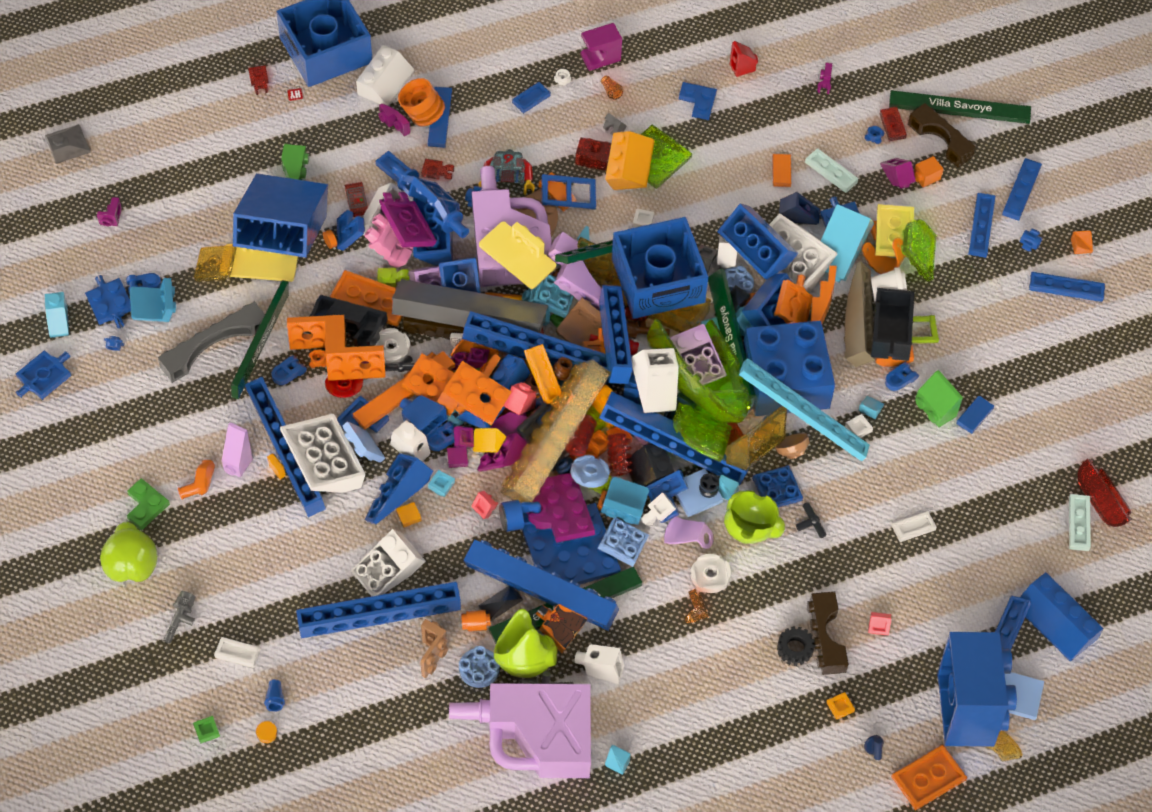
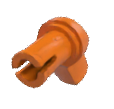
[178,460,215,500]

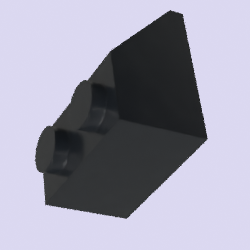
[625,444,674,487]

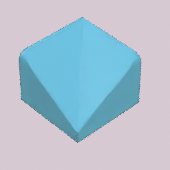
[718,475,739,500]
[605,745,631,775]

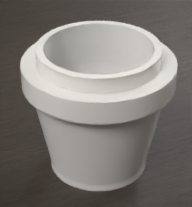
[871,267,907,302]

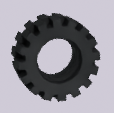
[777,626,815,666]

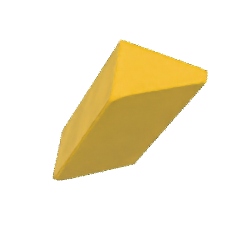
[473,428,506,452]

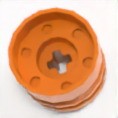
[398,78,445,126]

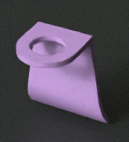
[664,516,713,549]

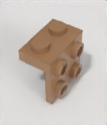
[556,298,602,347]
[420,619,448,678]

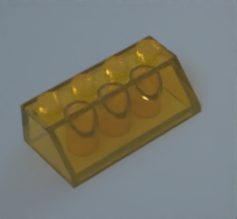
[725,406,787,470]

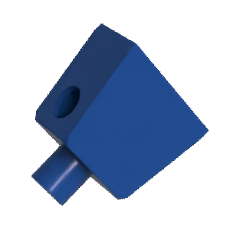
[400,395,448,438]

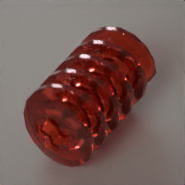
[563,414,597,457]
[606,433,633,476]

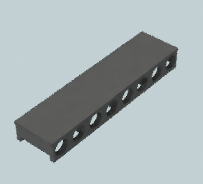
[392,279,548,333]

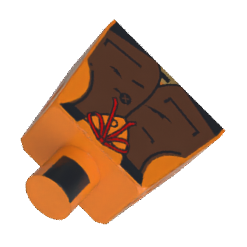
[536,604,587,653]

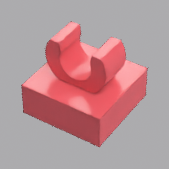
[471,491,498,519]
[868,612,891,635]

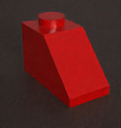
[729,41,758,77]

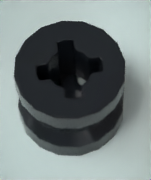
[699,473,719,498]

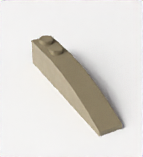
[844,261,875,367]

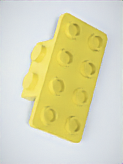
[479,222,556,289]
[220,244,298,282]

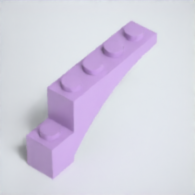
[547,232,626,312]

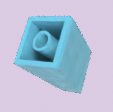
[821,204,874,283]

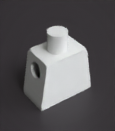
[390,421,430,461]
[575,644,625,684]

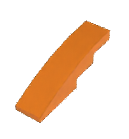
[811,265,837,324]

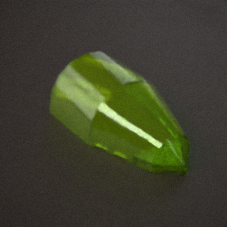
[647,319,752,423]

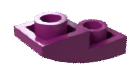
[378,103,410,136]
[450,348,489,370]

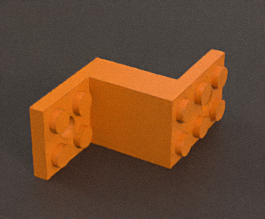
[287,315,386,381]
[401,353,512,425]

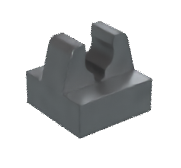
[603,112,627,135]

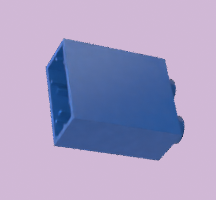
[233,173,328,258]

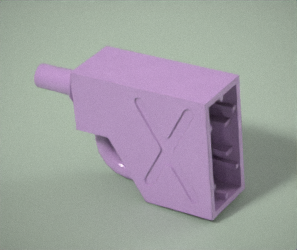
[472,166,553,287]
[449,684,591,778]

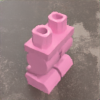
[364,214,413,269]

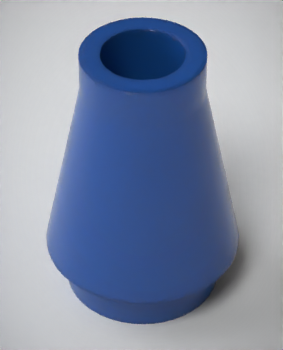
[264,679,285,712]

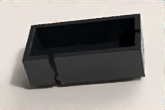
[871,288,915,361]

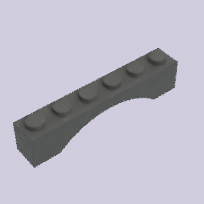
[158,301,265,383]

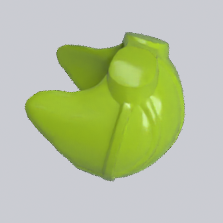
[494,609,557,678]

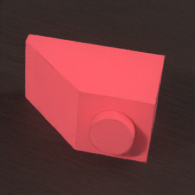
[504,383,536,415]

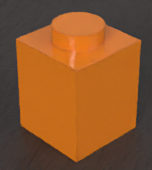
[914,156,943,188]

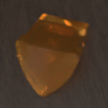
[684,589,709,623]

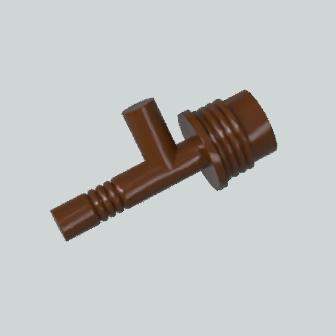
[626,318,670,339]
[552,357,573,380]

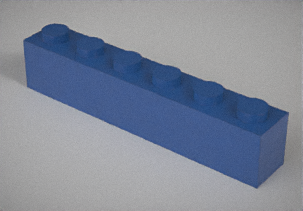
[599,285,633,384]

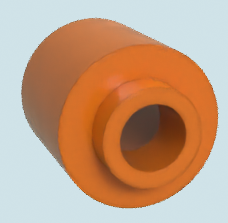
[461,610,491,631]

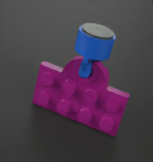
[499,473,595,542]

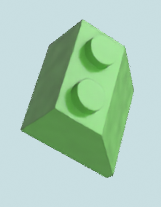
[915,370,963,428]

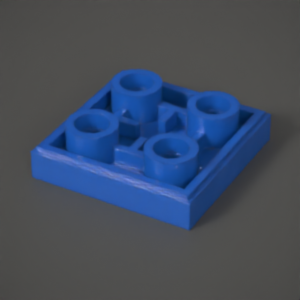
[752,465,803,508]

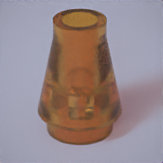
[601,76,623,100]

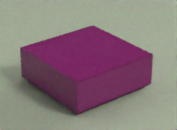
[454,426,474,448]
[447,447,468,468]

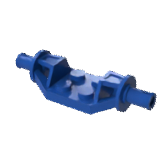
[392,164,469,238]

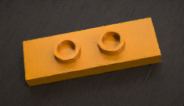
[524,344,564,404]

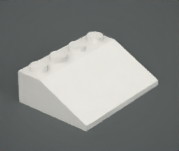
[744,214,837,293]
[280,414,365,492]

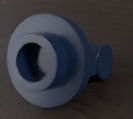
[556,458,574,475]
[864,735,884,760]

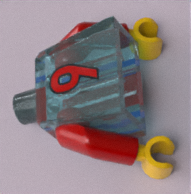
[479,149,535,195]

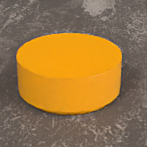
[256,721,277,743]

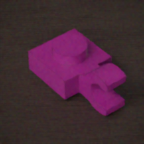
[817,62,833,94]

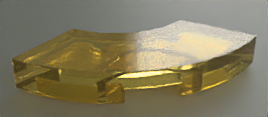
[976,731,1023,762]

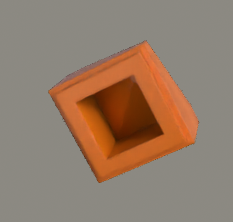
[1071,230,1093,254]

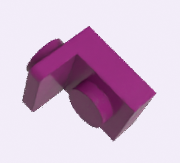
[97,197,122,227]

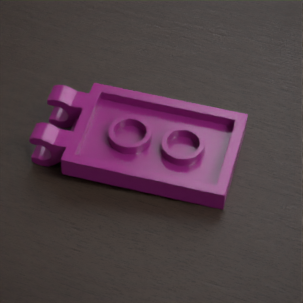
[379,192,436,247]

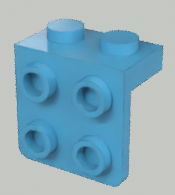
[130,278,176,322]
[601,477,649,525]

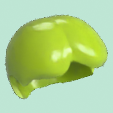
[724,490,785,544]
[100,522,157,582]

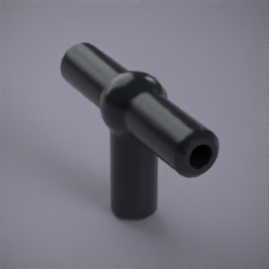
[385,356,415,372]
[796,502,827,538]

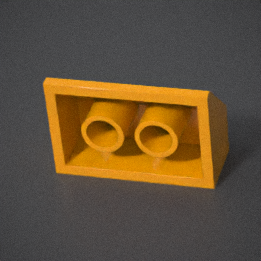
[605,131,654,190]

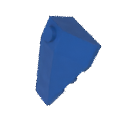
[365,453,434,524]

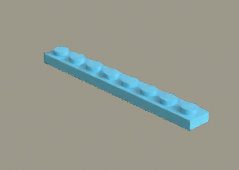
[739,358,870,461]

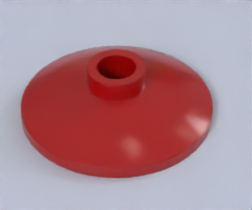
[325,376,363,398]

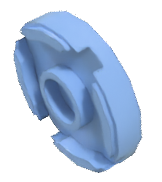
[570,455,610,488]

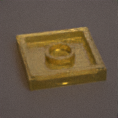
[194,245,237,282]

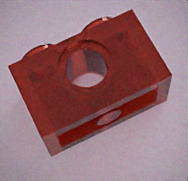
[575,137,612,171]

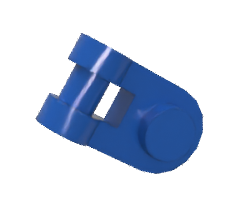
[126,273,161,295]
[272,355,307,385]
[885,362,919,391]
[427,422,455,451]

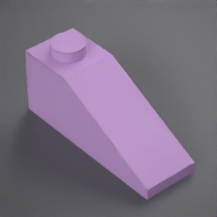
[222,422,253,478]

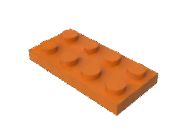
[330,270,403,327]

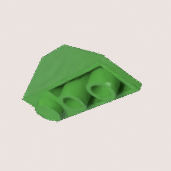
[281,144,309,180]

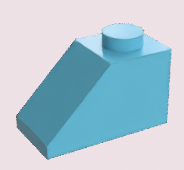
[45,292,69,338]

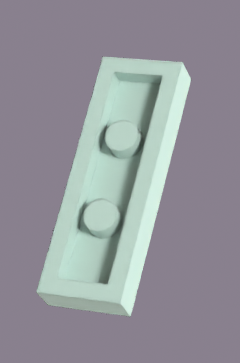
[805,148,858,193]
[1069,494,1091,551]

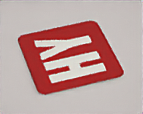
[287,88,303,101]

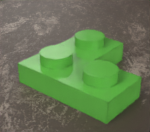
[127,478,170,531]

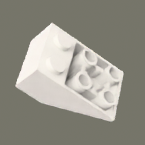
[631,348,679,413]
[351,529,426,596]

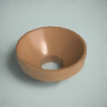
[775,433,810,459]

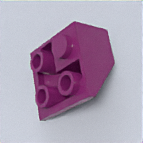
[477,433,531,472]

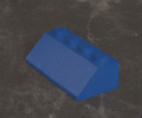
[413,192,453,266]
[717,203,798,280]
[457,354,531,428]
[1020,572,1104,662]

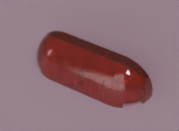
[1078,458,1132,527]

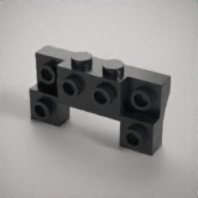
[305,295,388,347]

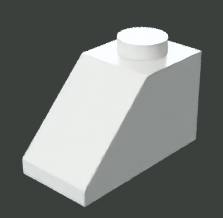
[717,236,737,268]

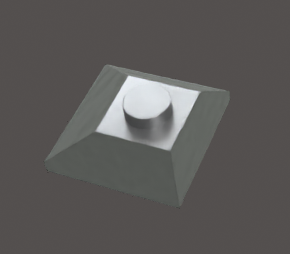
[45,124,91,164]

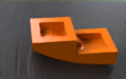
[539,172,577,212]
[570,429,613,460]

